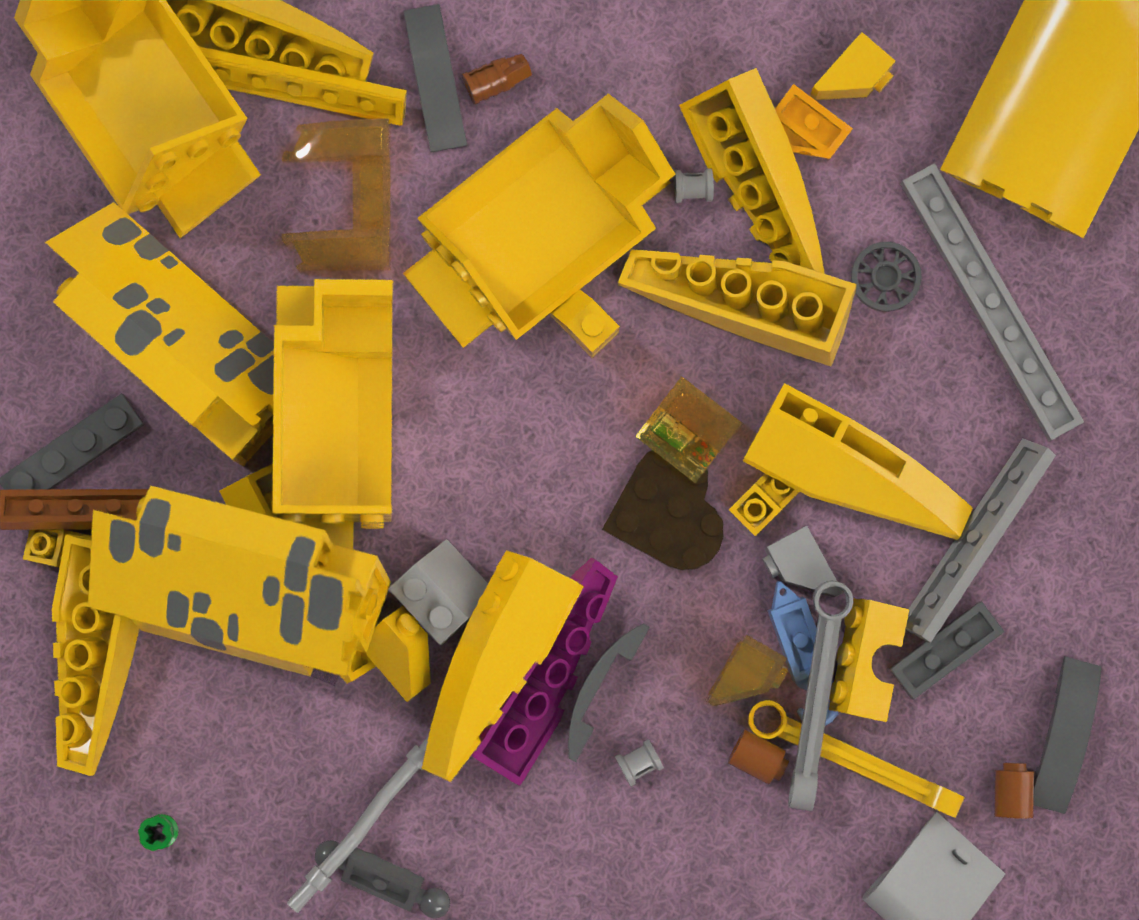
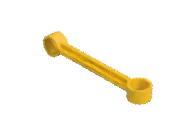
[748,700,965,819]

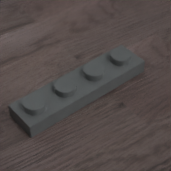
[0,393,145,490]

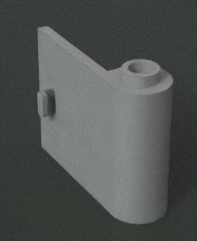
[862,812,1005,920]

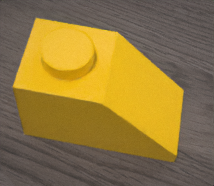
[810,32,896,100]
[549,290,620,358]
[364,606,431,702]

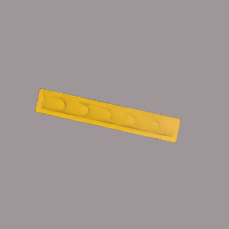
[198,46,407,126]

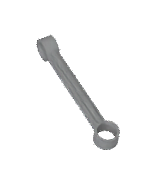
[788,581,853,811]

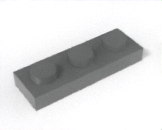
[889,601,1005,700]

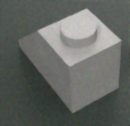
[762,526,843,598]

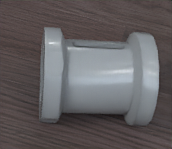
[674,169,714,203]
[615,739,664,787]

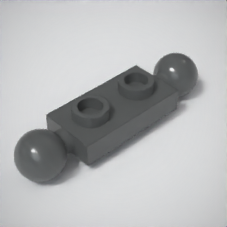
[315,840,450,919]

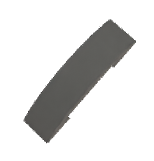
[404,4,467,153]
[568,624,650,762]
[1034,656,1102,814]

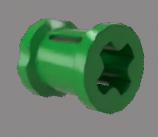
[138,814,178,851]

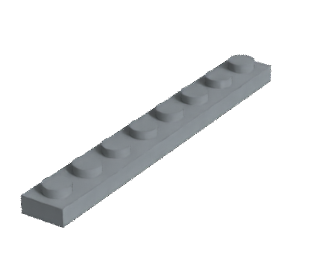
[900,163,1084,442]

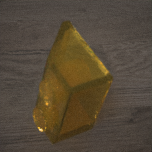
[635,376,744,483]
[704,635,788,706]

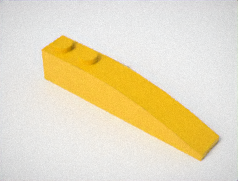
[166,0,374,82]
[679,68,825,274]
[618,249,856,367]
[52,534,139,776]
[422,550,584,782]

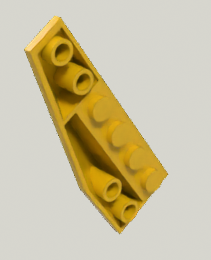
[743,383,973,540]

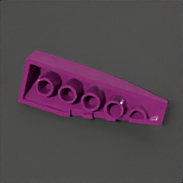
[471,558,618,786]

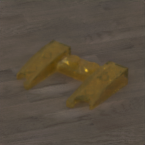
[282,118,391,271]

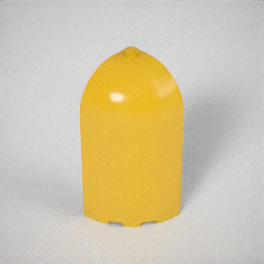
[940,0,1139,238]

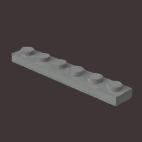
[905,439,1056,643]

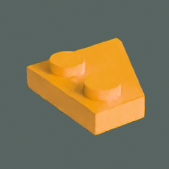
[775,84,853,159]

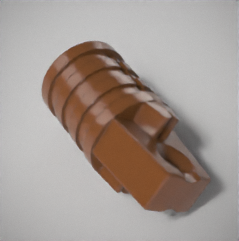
[461,54,532,105]

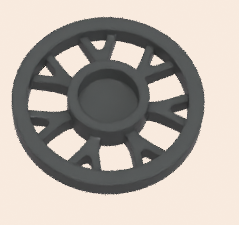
[851,242,922,312]

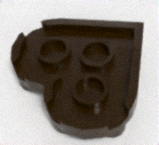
[602,444,724,571]

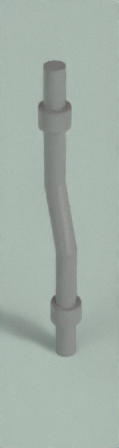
[287,737,428,913]

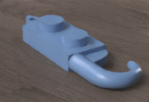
[767,581,838,726]

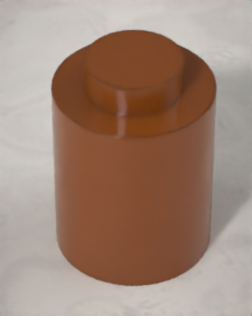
[727,729,789,784]
[994,762,1034,819]

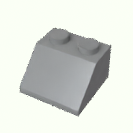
[388,539,488,646]

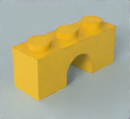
[829,598,909,722]

